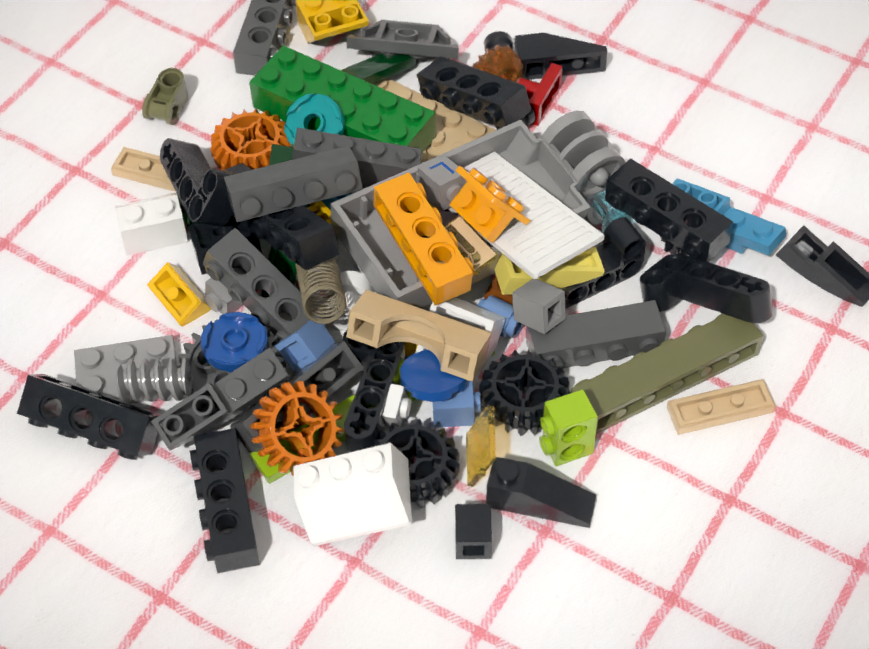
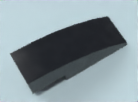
[776,225,869,307]

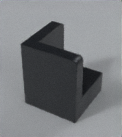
[455,504,492,559]

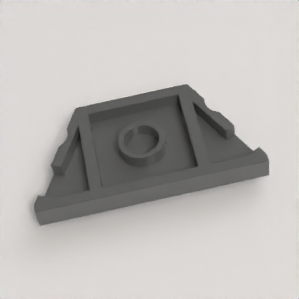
[347,20,459,59]

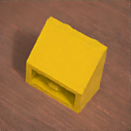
[295,0,369,43]

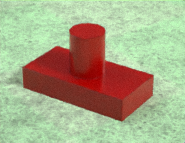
[518,63,563,126]

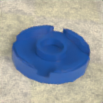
[201,312,268,372]
[400,350,468,402]

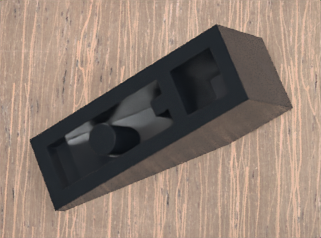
[514,32,608,80]
[486,456,596,528]

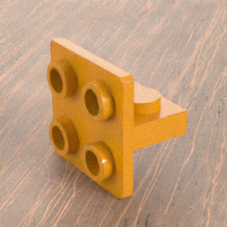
[449,165,531,243]

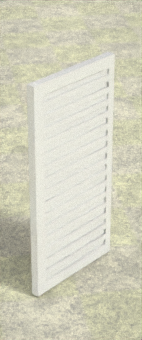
[448,151,604,280]

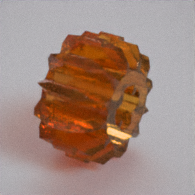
[472,44,523,83]

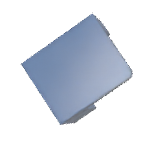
[275,316,335,373]

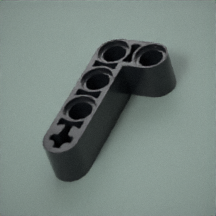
[160,138,237,227]
[560,217,646,309]
[639,253,772,323]
[342,330,406,453]

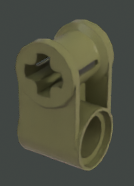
[142,68,188,125]

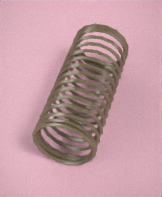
[295,257,347,324]

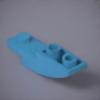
[672,178,786,256]

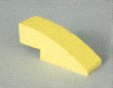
[494,246,605,295]

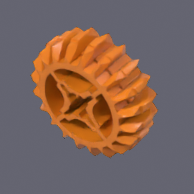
[210,109,292,170]
[250,381,344,476]

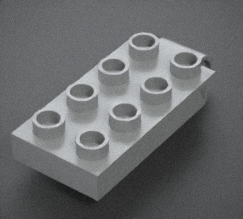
[331,110,625,308]

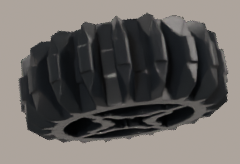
[479,349,571,436]
[374,418,460,508]

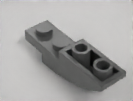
[151,347,290,451]

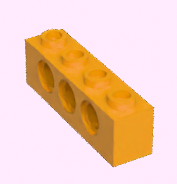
[373,173,474,306]

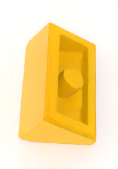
[147,262,211,327]

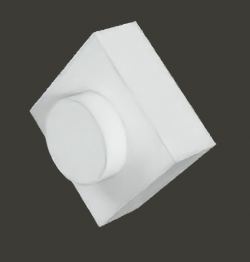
[382,384,411,427]

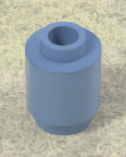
[477,295,523,338]

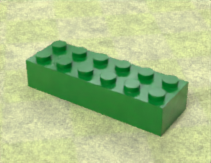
[249,45,436,154]

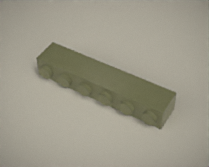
[571,313,764,434]

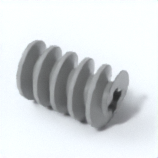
[117,358,192,402]

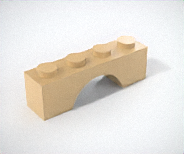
[346,290,491,382]

